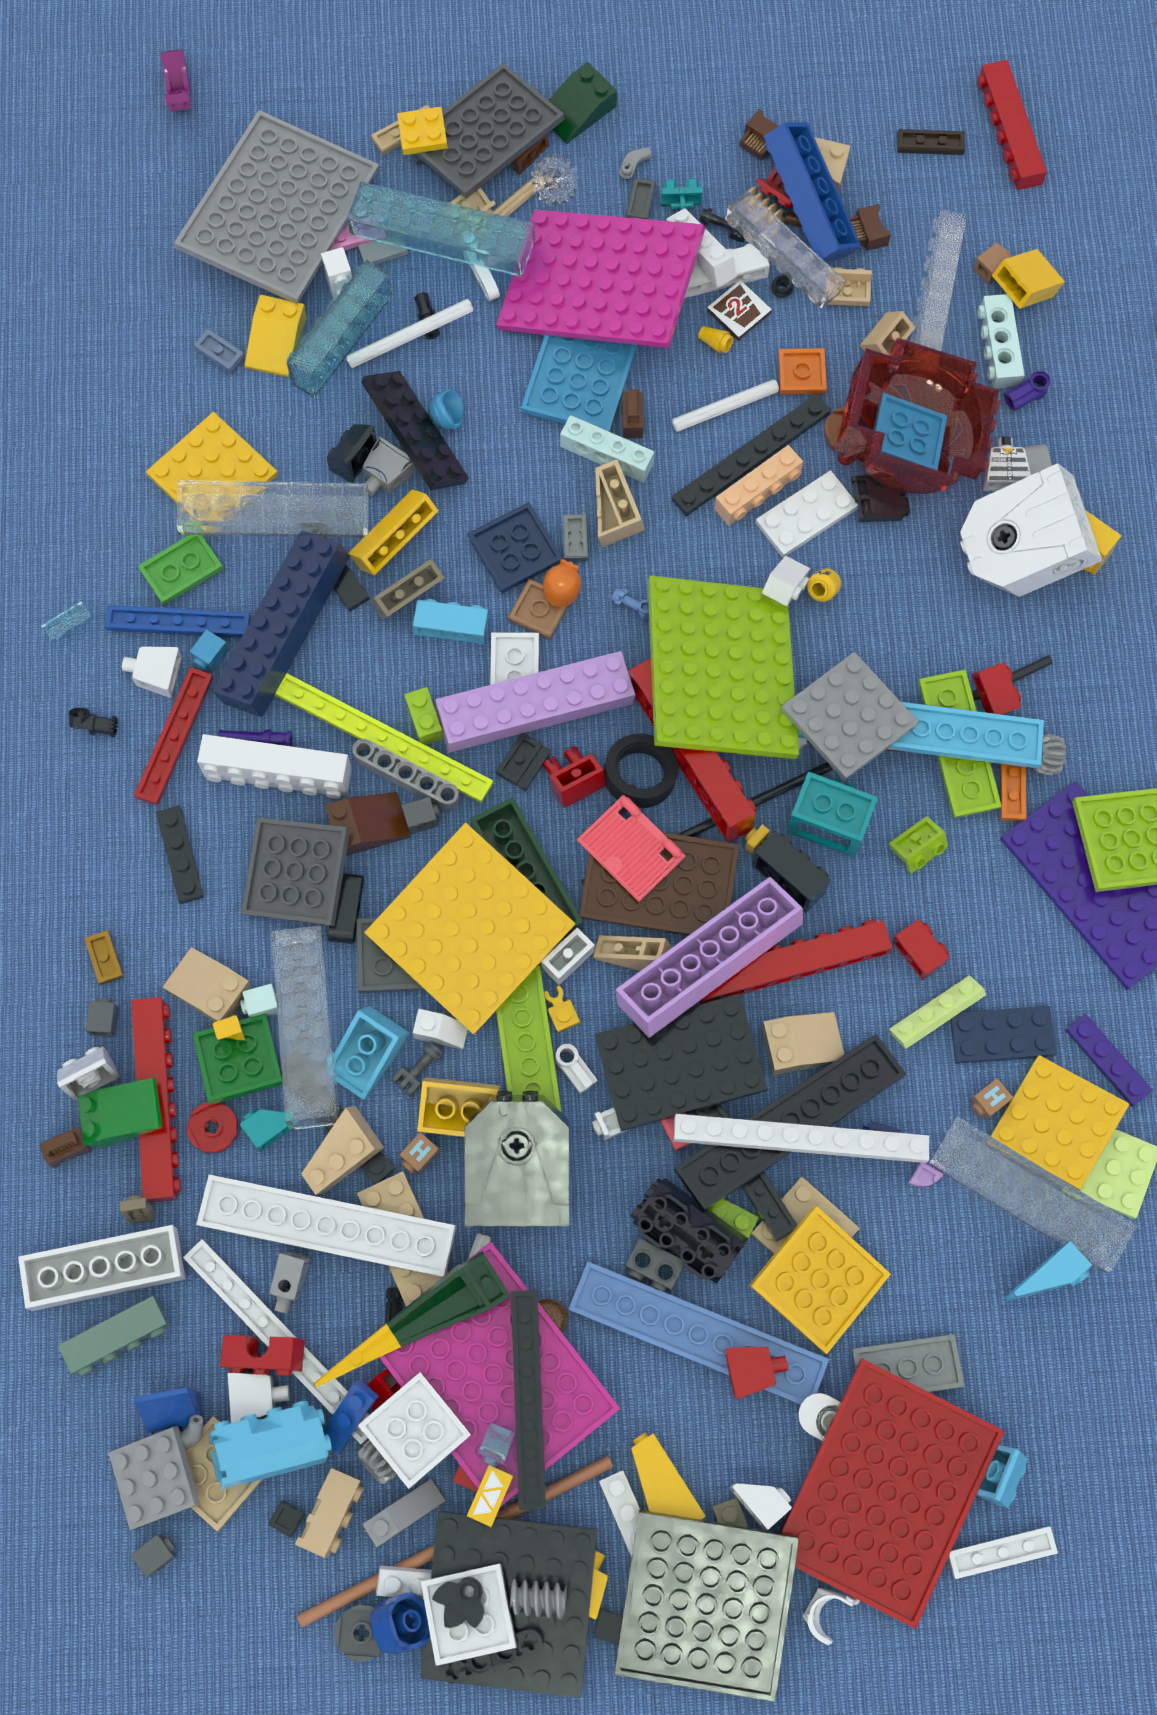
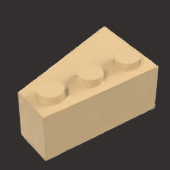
[595,459,645,547]
[301,1106,384,1195]

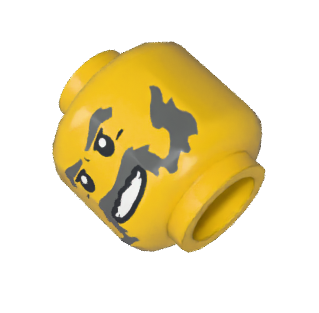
[807,568,841,602]

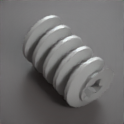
[510,1579,567,1619]

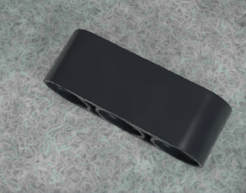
[328,873,364,944]

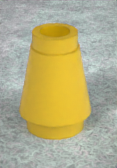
[698,326,734,353]

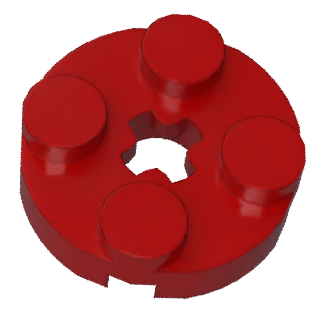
[186,1102,238,1154]

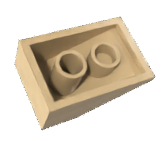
[162,947,252,1022]
[761,1012,845,1076]

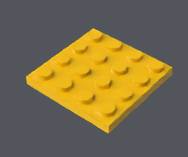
[146,411,278,536]
[989,1055,1129,1192]
[749,1206,891,1354]

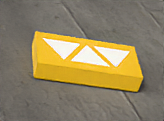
[467,1465,513,1527]

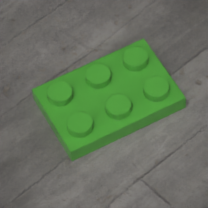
[138,530,224,606]

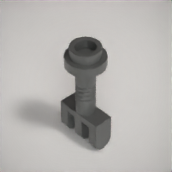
[391,1042,443,1097]

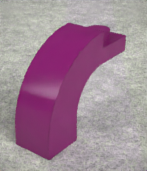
[161,49,192,111]

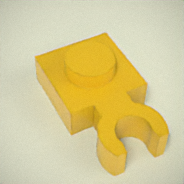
[544,986,580,1033]

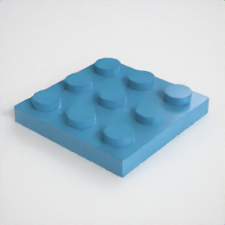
[869,392,947,476]

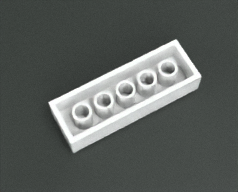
[197,734,352,799]
[18,1225,186,1311]

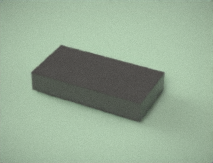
[626,178,656,219]

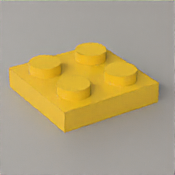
[397,107,448,155]

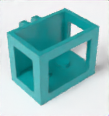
[786,772,878,858]

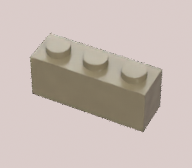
[369,558,445,621]

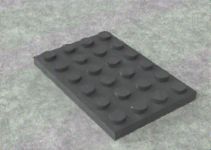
[415,63,565,198]

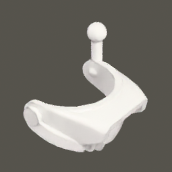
[803,1588,860,1645]

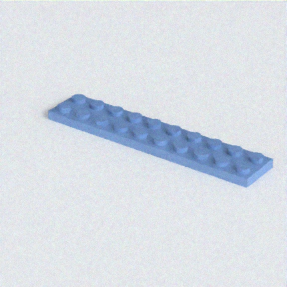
[568,1261,829,1405]

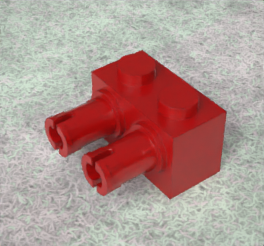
[543,746,606,808]

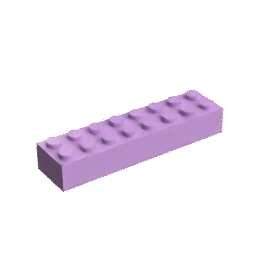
[435,651,635,753]
[615,877,803,1038]

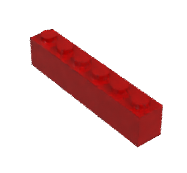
[977,60,1047,190]

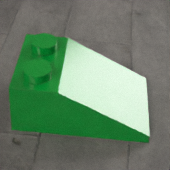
[78,1078,162,1148]

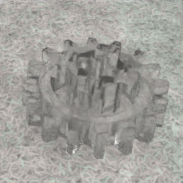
[530,154,579,206]

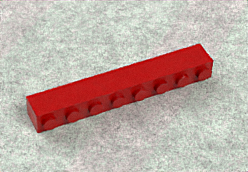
[699,919,892,1005]
[131,997,181,1203]

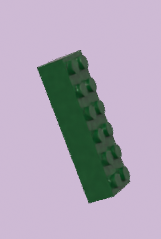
[470,797,583,941]

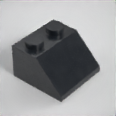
[327,424,377,483]

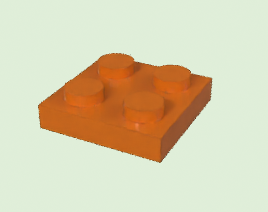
[778,348,827,395]

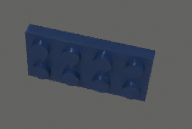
[950,1006,1056,1064]

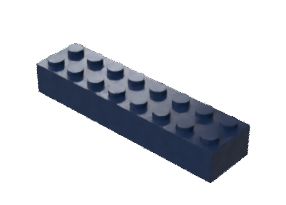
[212,530,350,717]

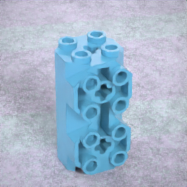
[209,1401,331,1490]

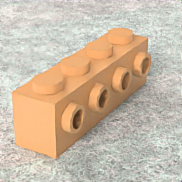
[714,445,803,526]

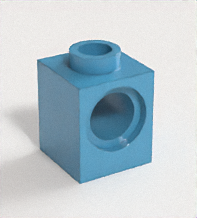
[190,629,229,673]

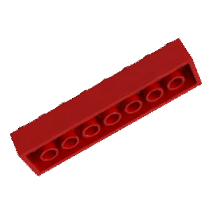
[629,658,756,843]

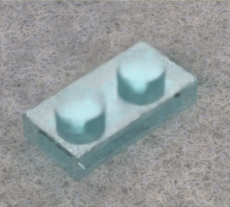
[41,601,91,640]

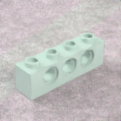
[977,294,1025,389]
[560,415,655,483]

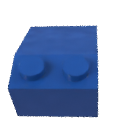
[134,1387,204,1434]

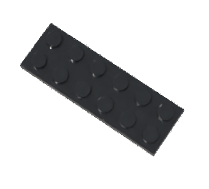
[361,371,469,491]

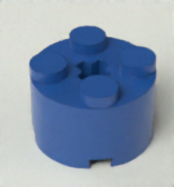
[370,1592,430,1654]

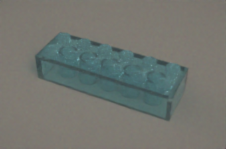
[286,259,393,398]

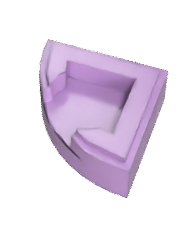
[908,1162,943,1187]

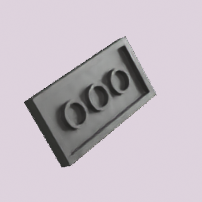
[851,1334,965,1392]

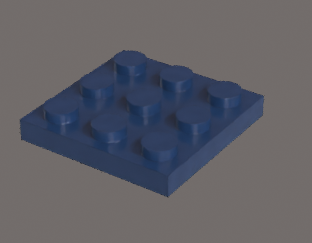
[467,502,563,594]

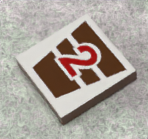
[707,280,772,341]

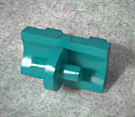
[661,179,703,211]

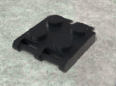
[851,475,911,522]

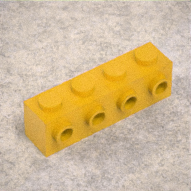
[348,489,439,576]

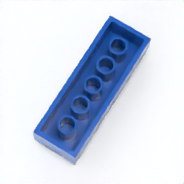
[763,122,862,262]

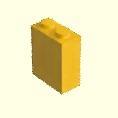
[992,249,1065,309]

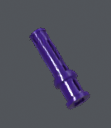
[218,729,293,747]

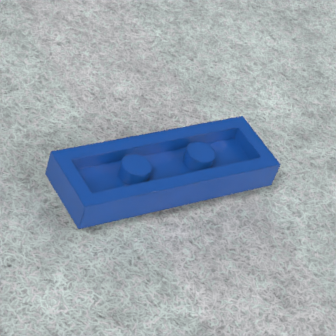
[323,1379,379,1455]

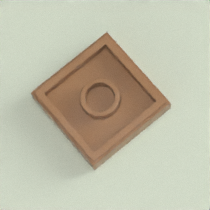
[508,579,569,640]

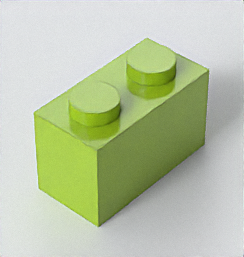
[404,687,444,745]

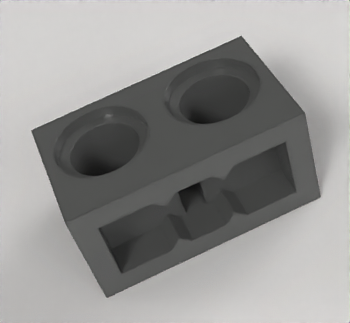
[625,1238,684,1292]

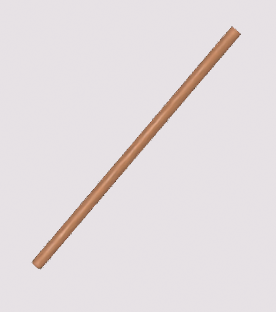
[297,1455,613,1628]

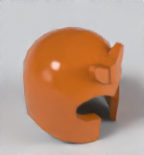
[543,559,581,607]

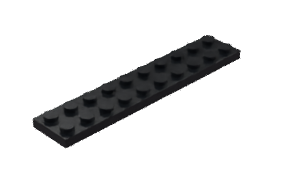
[673,1034,906,1212]

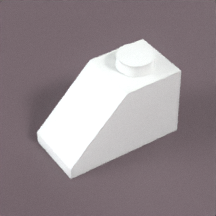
[413,1009,468,1050]

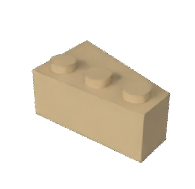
[814,137,850,193]
[295,1468,364,1558]

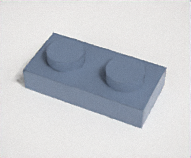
[193,328,245,373]

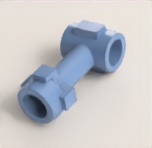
[611,588,649,620]

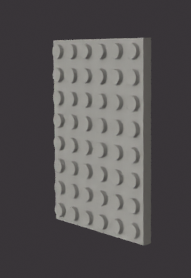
[174,110,379,304]

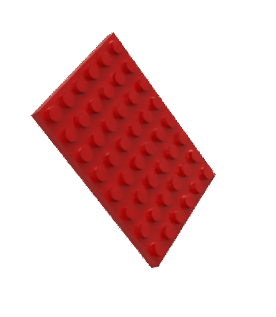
[780,1358,1005,1629]

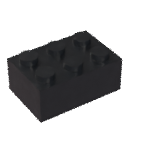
[752,831,830,913]

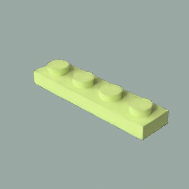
[889,975,986,1049]

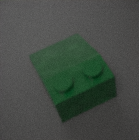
[548,62,617,144]

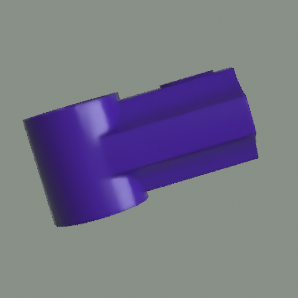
[1004,371,1050,411]

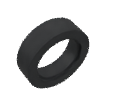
[604,734,678,808]

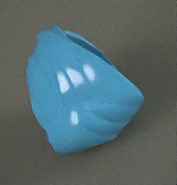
[429,389,463,430]

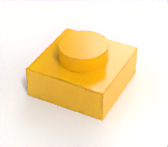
[745,824,770,855]

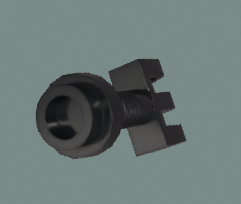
[699,208,751,242]

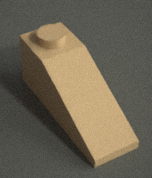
[593,935,673,971]

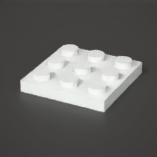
[358,1373,471,1489]
[421,1564,517,1666]

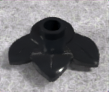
[432,1577,484,1628]

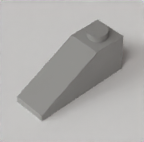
[362,1479,446,1547]

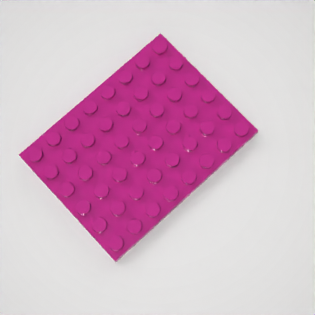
[496,210,705,348]
[379,1242,621,1506]

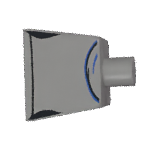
[362,437,417,496]
[270,1251,312,1313]

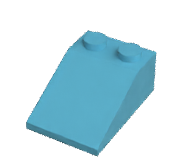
[323,1006,410,1100]
[1004,1241,1092,1301]

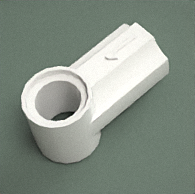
[555,1044,598,1094]

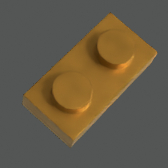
[84,930,124,986]

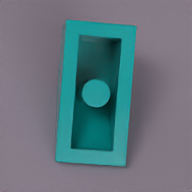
[240,1109,301,1152]

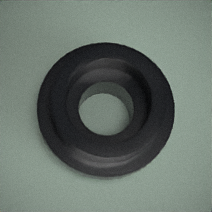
[771,275,794,298]

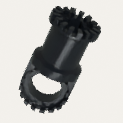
[68,708,118,737]

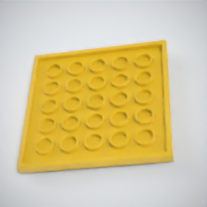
[364,822,576,1035]

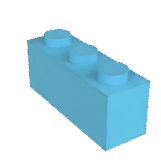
[413,599,489,644]

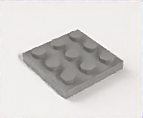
[109,1426,200,1530]

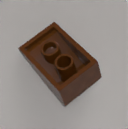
[325,792,410,856]

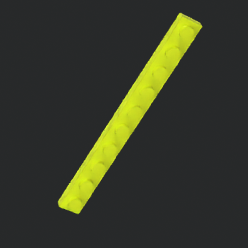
[274,673,494,804]

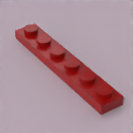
[134,667,214,806]

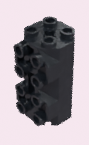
[630,1178,749,1284]

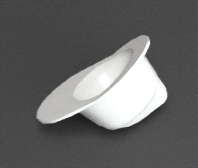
[798,1393,840,1441]

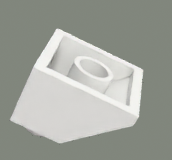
[729,1483,792,1530]

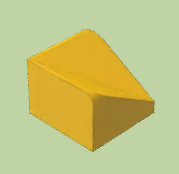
[213,1015,245,1041]

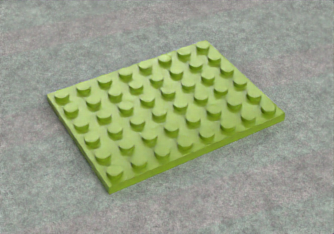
[648,575,799,759]

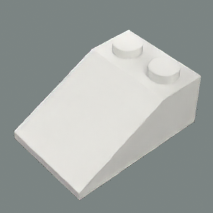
[57,1047,121,1101]

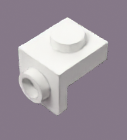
[592,1107,627,1141]

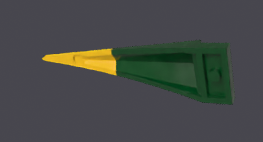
[314,1251,511,1387]

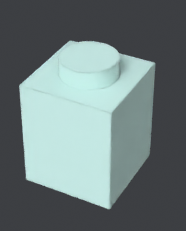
[240,984,281,1017]

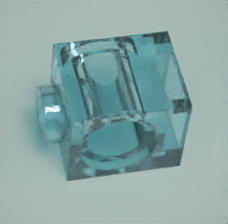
[478,1423,516,1467]

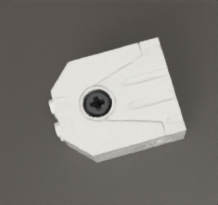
[960,463,1102,597]

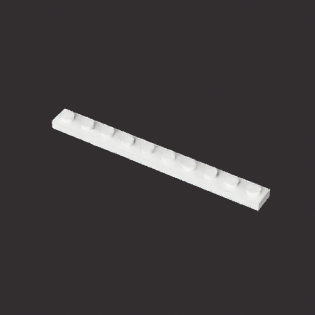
[673,1114,929,1163]
[183,1239,370,1445]

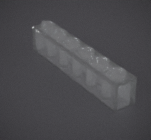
[724,190,845,309]

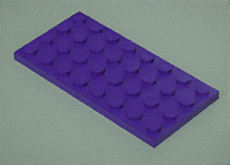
[1000,781,1157,990]

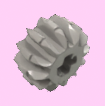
[1034,734,1067,775]
[358,1440,397,1484]

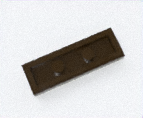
[897,129,965,155]

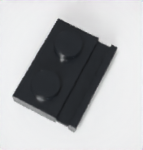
[496,733,552,792]

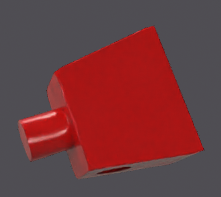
[724,1347,788,1400]

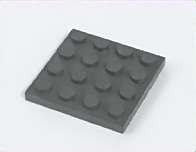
[241,817,350,926]

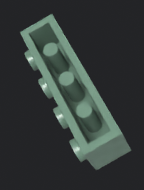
[58,1296,170,1377]

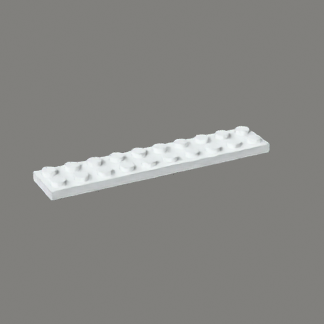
[196,1175,457,1277]

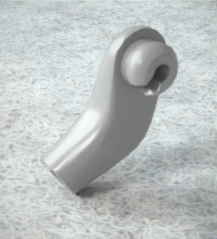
[619,147,652,179]
[180,1415,203,1450]

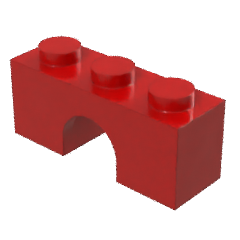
[220,1335,305,1376]

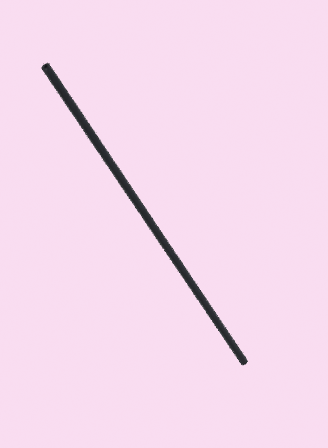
[581,655,1053,887]

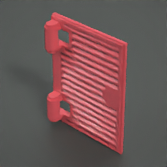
[577,795,686,902]

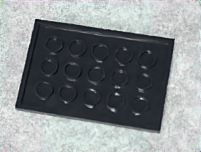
[595,994,768,1132]

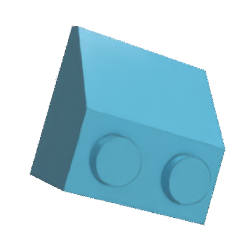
[976,1445,1028,1509]

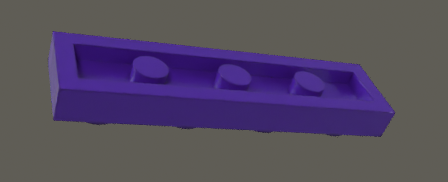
[1065,1013,1153,1107]

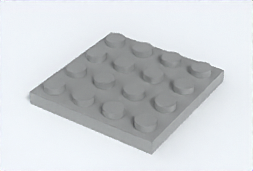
[781,652,919,781]

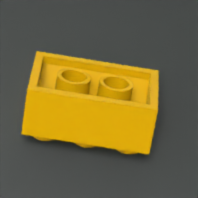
[417,1077,501,1137]

